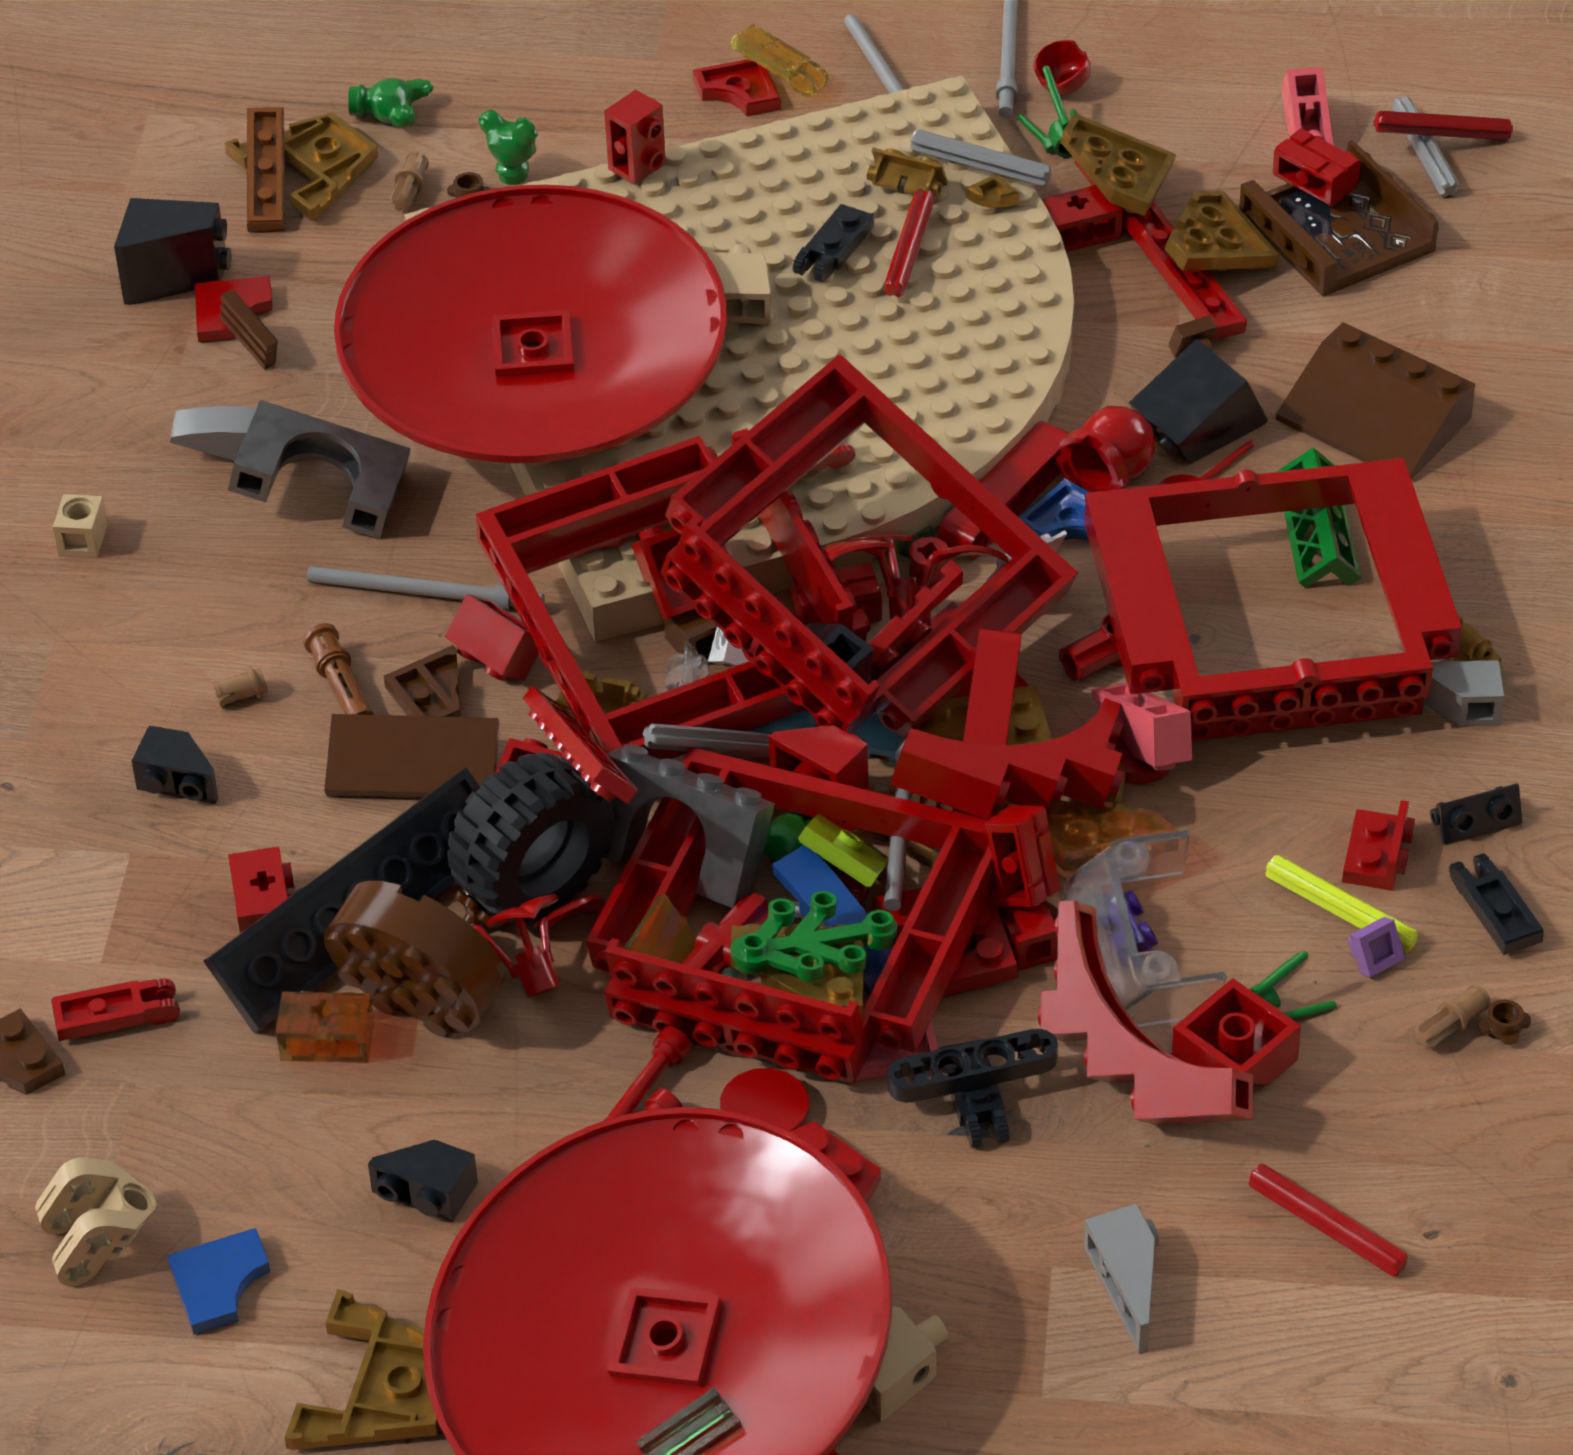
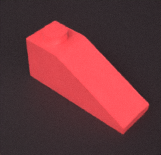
[1281,67,1334,146]
[1092,683,1192,770]

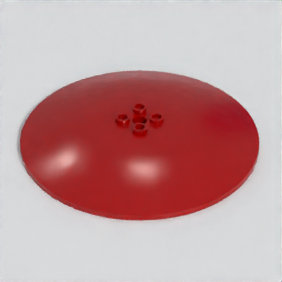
[334,184,727,463]
[423,1107,892,1455]

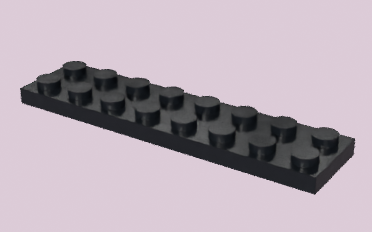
[203,767,480,1033]

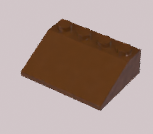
[1275,322,1475,479]

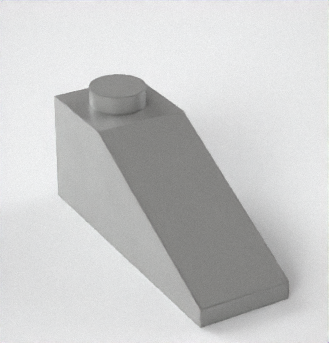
[1084,1204,1159,1354]

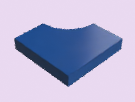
[1019,479,1090,540]
[167,1228,270,1335]

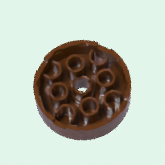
[324,881,505,1037]

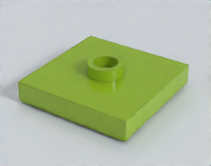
[798,813,888,887]

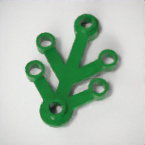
[731,891,897,982]

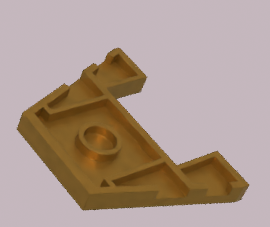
[225,112,378,221]
[284,1289,440,1450]

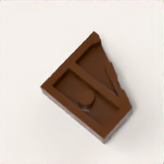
[384,645,461,717]
[0,1008,65,1095]

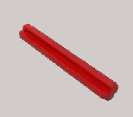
[1373,110,1513,141]
[884,189,934,298]
[1248,1164,1408,1276]

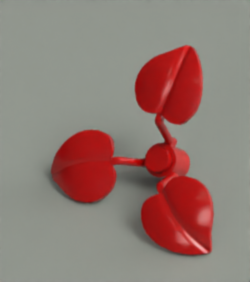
[824,533,1008,620]
[471,894,605,998]

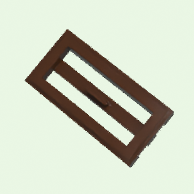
[219,290,278,370]

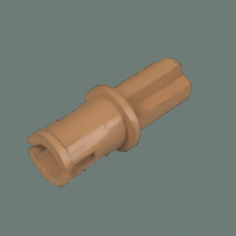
[390,151,429,211]
[1415,984,1491,1048]

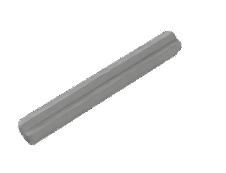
[1392,96,1459,197]
[911,129,1051,187]
[643,723,772,758]

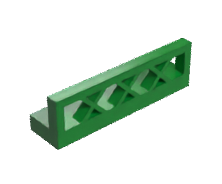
[1277,447,1361,588]

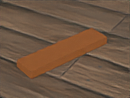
[247,107,285,232]

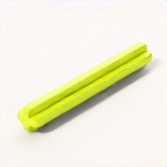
[1265,855,1418,953]

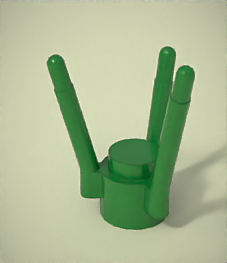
[1017,66,1077,157]
[1250,951,1337,1020]

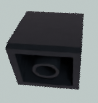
[114,198,232,305]
[1128,339,1268,465]

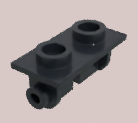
[1430,783,1523,844]

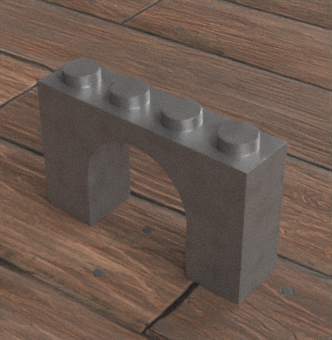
[228,400,411,539]
[603,744,775,908]

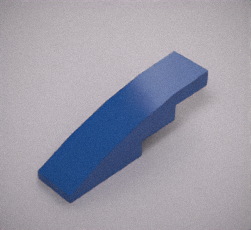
[773,845,893,997]

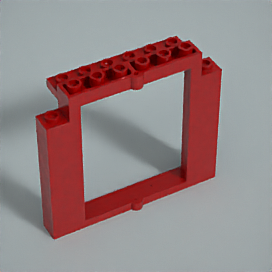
[660,354,1078,738]
[476,428,870,760]
[1084,458,1462,741]
[586,747,996,1084]

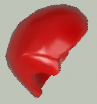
[1033,40,1091,95]

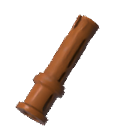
[303,623,374,715]

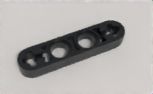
[887,1029,1058,1103]

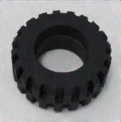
[447,753,615,923]

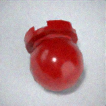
[1056,406,1156,493]

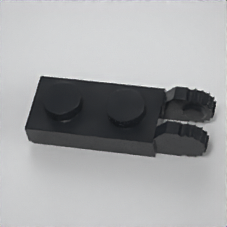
[792,204,874,283]
[1449,853,1544,955]
[939,1039,1010,1148]

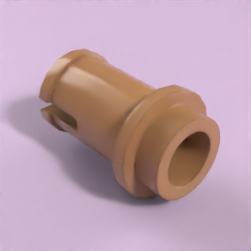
[212,667,268,707]

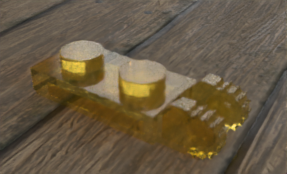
[730,24,830,97]

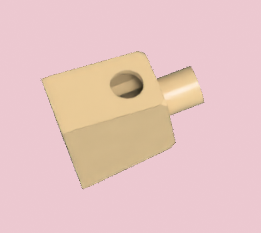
[709,244,771,324]
[866,1306,949,1421]

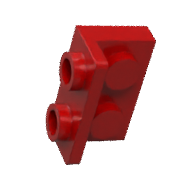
[1342,800,1415,891]

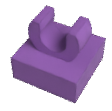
[1347,917,1405,978]

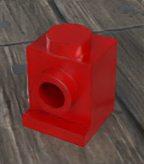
[1003,901,1058,971]

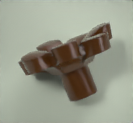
[455,889,503,926]

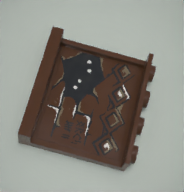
[1239,140,1439,297]

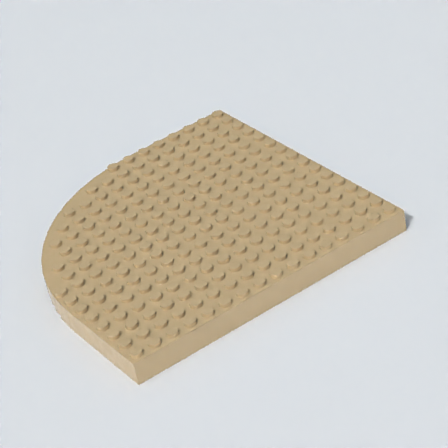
[404,76,1074,642]

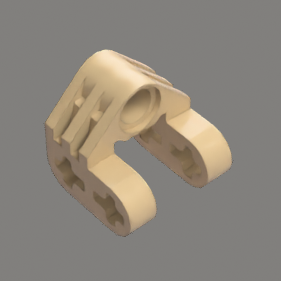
[35,1157,157,1286]

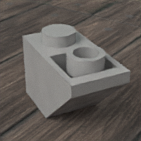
[1423,660,1504,726]

